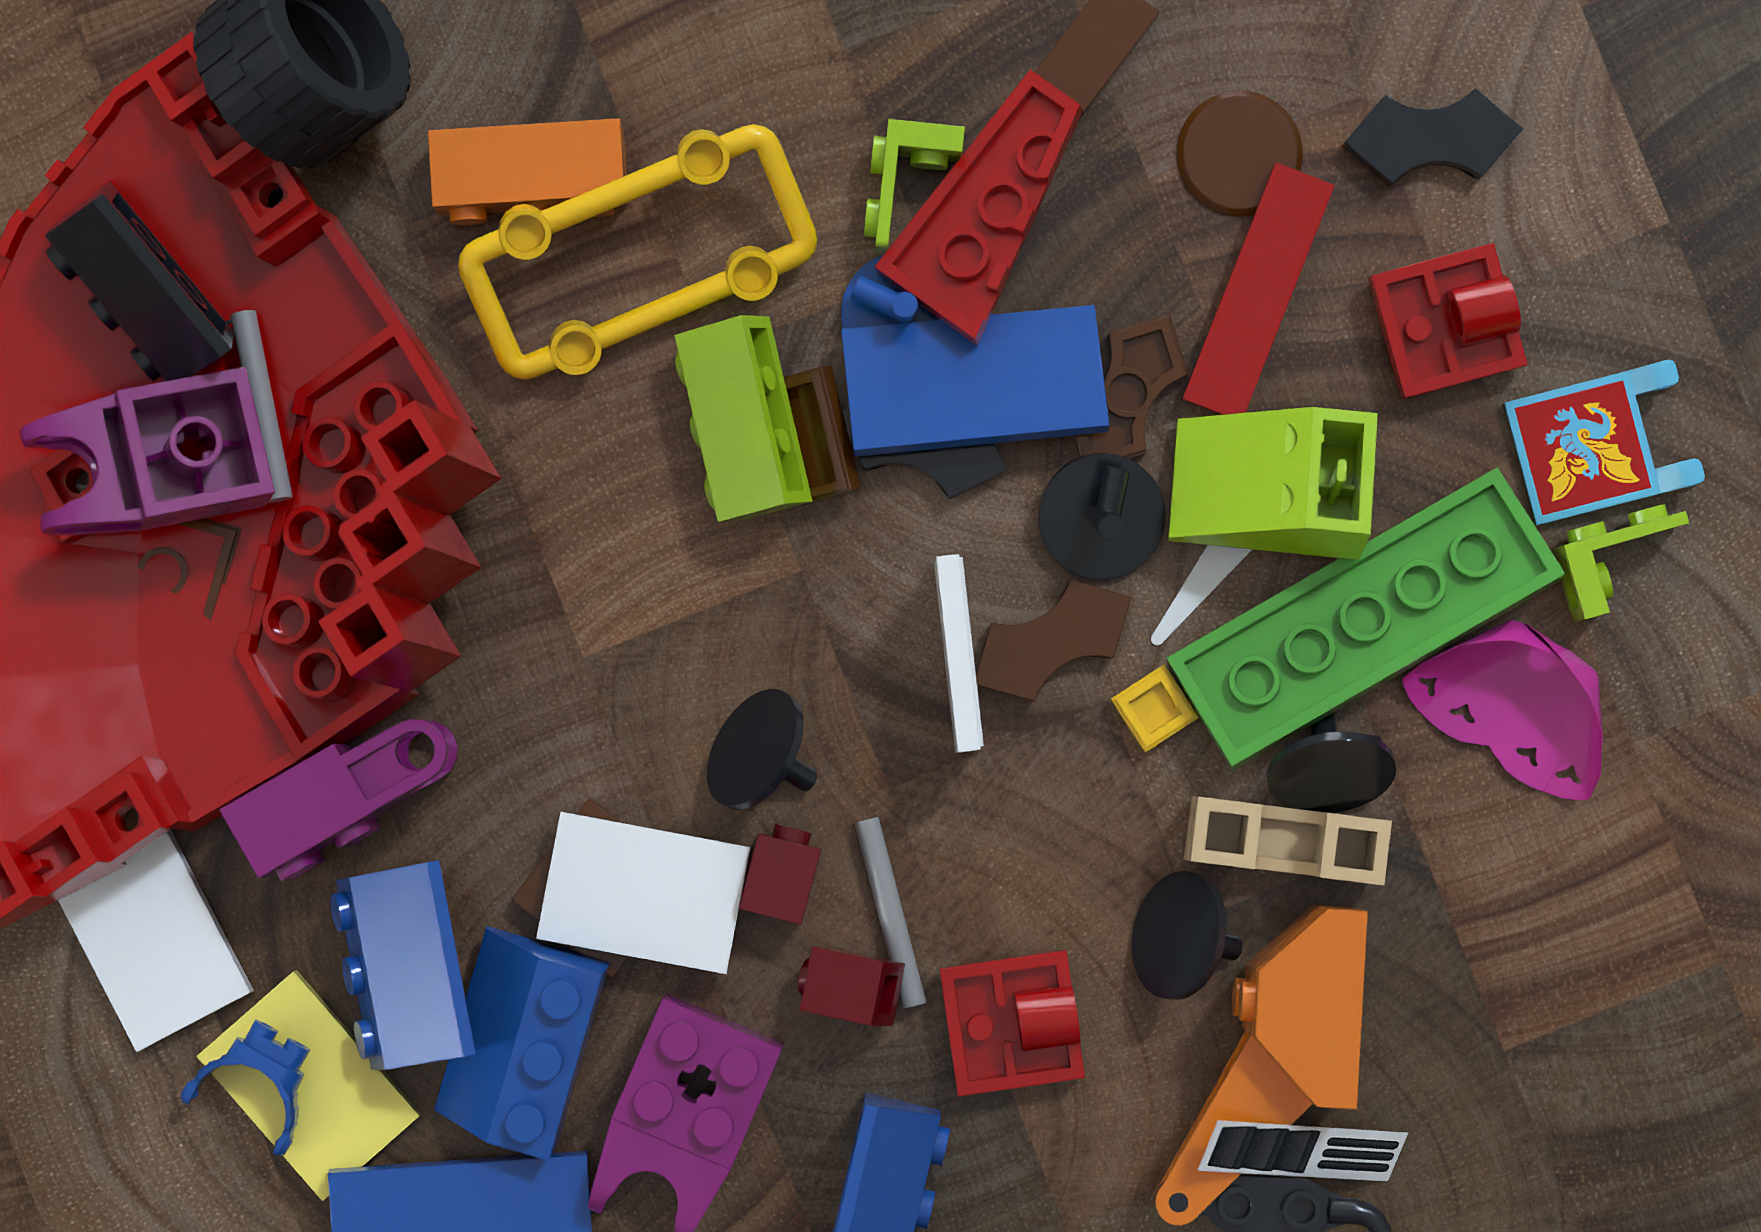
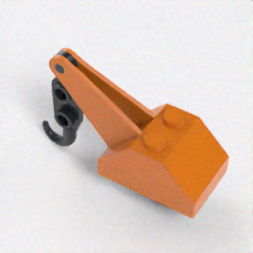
[1153,904,1391,1232]

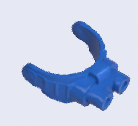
[180,1019,310,1157]

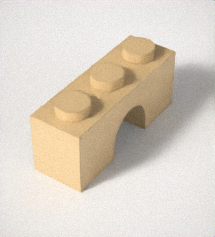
[1184,796,1392,885]

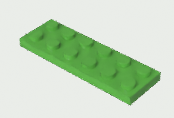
[1167,467,1565,771]

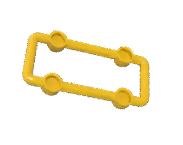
[458,124,818,380]

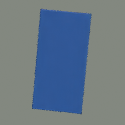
[841,305,1109,457]
[328,1151,592,1232]

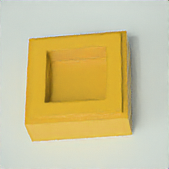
[1110,664,1199,752]

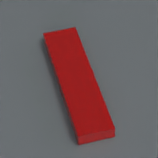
[1181,162,1335,415]

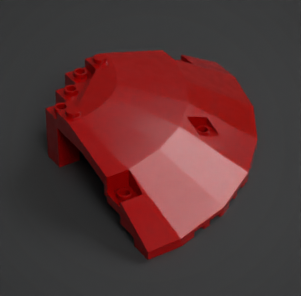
[0,32,502,929]

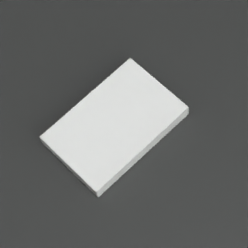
[934,554,984,753]
[536,812,750,974]
[58,830,254,1052]

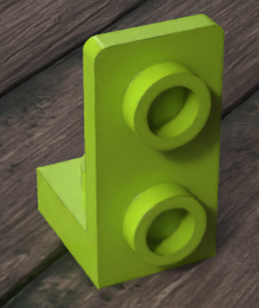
[864,119,965,254]
[1552,504,1689,622]

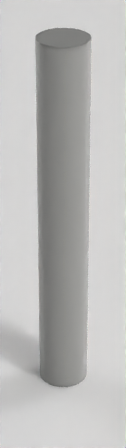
[230,310,293,503]
[854,817,926,1009]

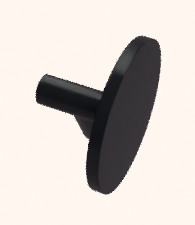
[1038,453,1166,580]
[707,689,817,810]
[1267,712,1396,813]
[1132,871,1243,1000]

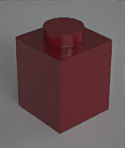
[739,824,822,925]
[798,946,905,1026]

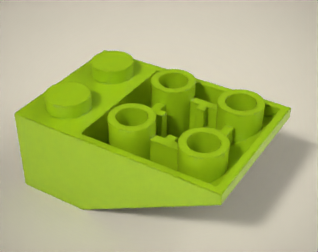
[1168,407,1378,560]

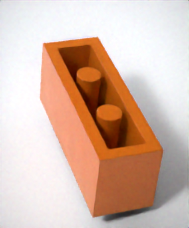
[428,118,629,225]

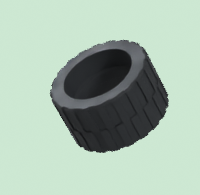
[194,0,411,168]

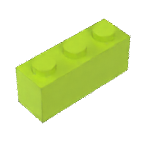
[674,315,813,522]

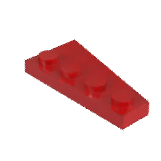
[874,70,1082,346]

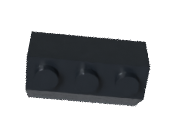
[44,181,234,381]

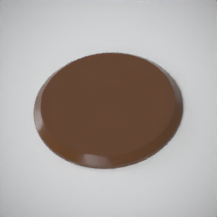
[1177,91,1303,216]

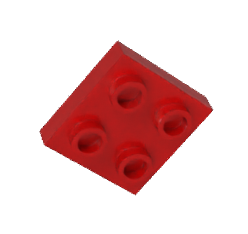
[1368,242,1528,400]
[939,949,1085,1097]

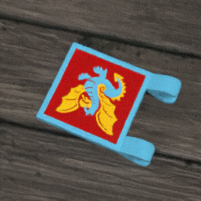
[1504,360,1705,526]

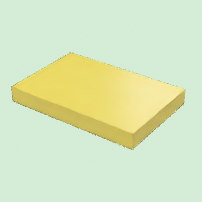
[197,970,422,1201]

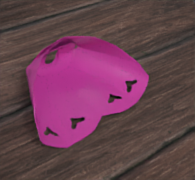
[1402,620,1603,801]

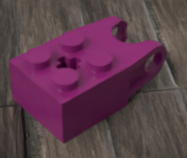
[19,367,275,535]
[220,719,459,882]
[588,994,784,1232]

